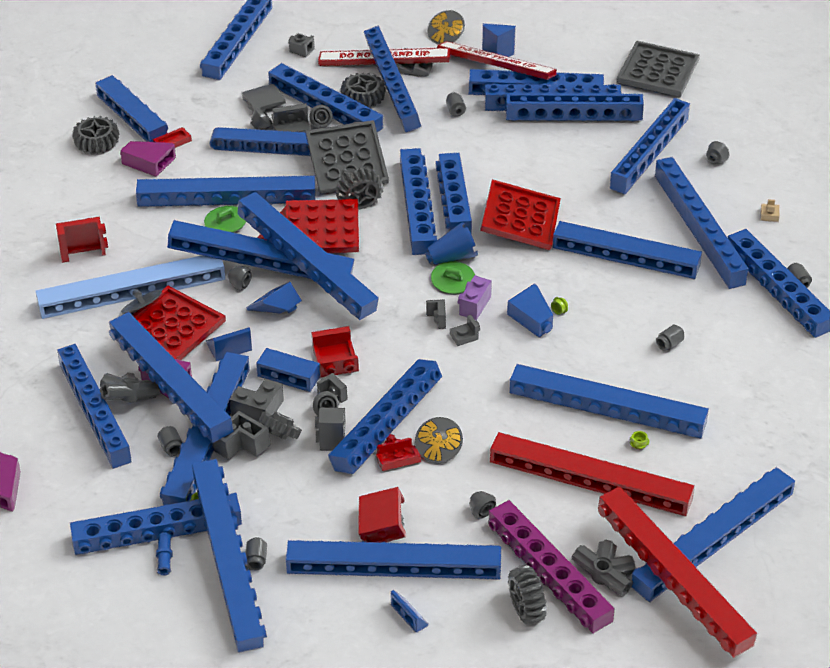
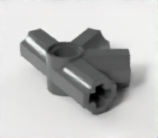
[100,372,160,402]
[571,540,636,597]

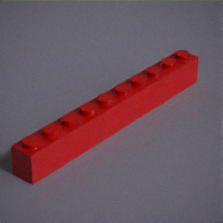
[490,432,695,517]
[598,486,757,658]

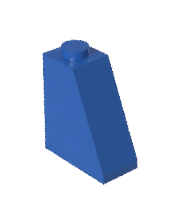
[507,283,553,337]

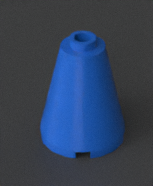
[425,222,478,265]

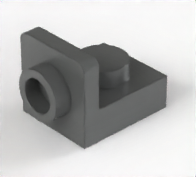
[426,299,446,329]
[450,315,480,346]
[317,373,348,403]

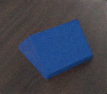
[482,23,516,57]
[206,327,252,361]

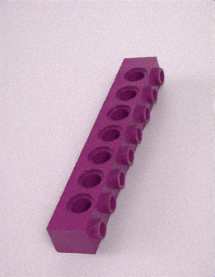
[488,500,615,634]

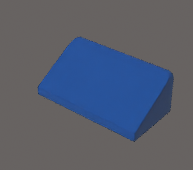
[391,590,429,632]

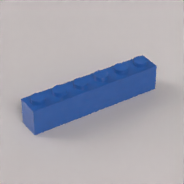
[95,75,168,142]

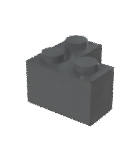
[229,379,284,425]
[315,408,346,451]
[213,411,271,460]

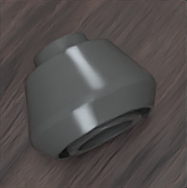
[309,105,332,128]
[250,108,272,130]
[706,141,730,164]
[228,266,252,291]
[313,391,339,416]
[469,491,496,518]

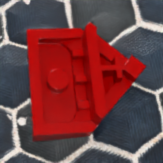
[376,434,421,471]

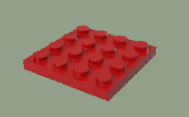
[480,179,561,250]
[286,199,359,253]
[132,285,226,360]

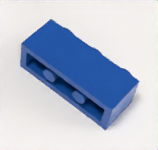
[256,348,320,392]

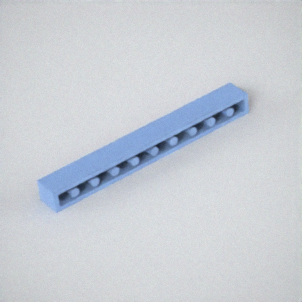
[36,256,225,319]

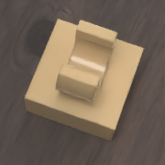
[761,199,780,222]

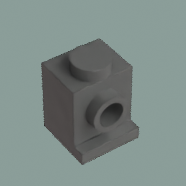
[288,33,315,58]

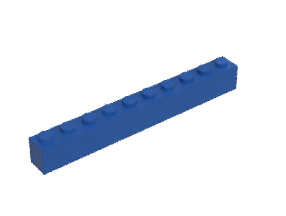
[655,157,748,289]
[136,175,316,207]
[237,192,379,320]
[167,220,355,279]
[109,312,234,443]
[160,352,250,506]
[509,364,709,439]
[192,459,267,653]
[631,467,795,602]
[286,540,501,579]

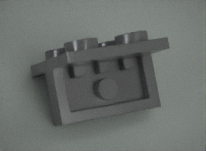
[271,103,311,133]

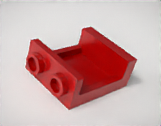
[55,216,108,263]
[311,326,359,378]
[358,487,406,543]

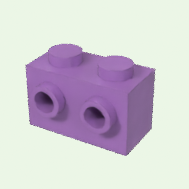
[458,275,492,320]

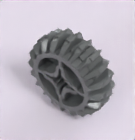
[340,72,386,108]
[72,116,120,154]
[335,167,384,210]
[508,565,547,625]

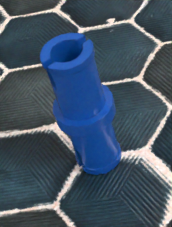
[156,533,173,575]

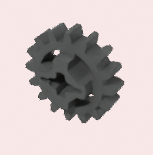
[258,411,302,440]

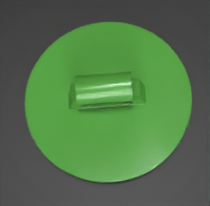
[204,206,246,233]
[431,261,475,294]

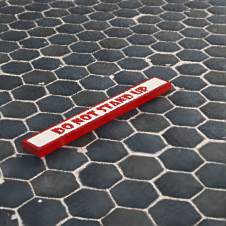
[437,41,557,80]
[318,48,451,66]

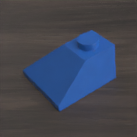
[246,282,302,314]

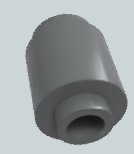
[446,92,466,116]
[787,263,812,288]
[656,324,684,351]
[157,426,183,456]
[245,537,267,570]

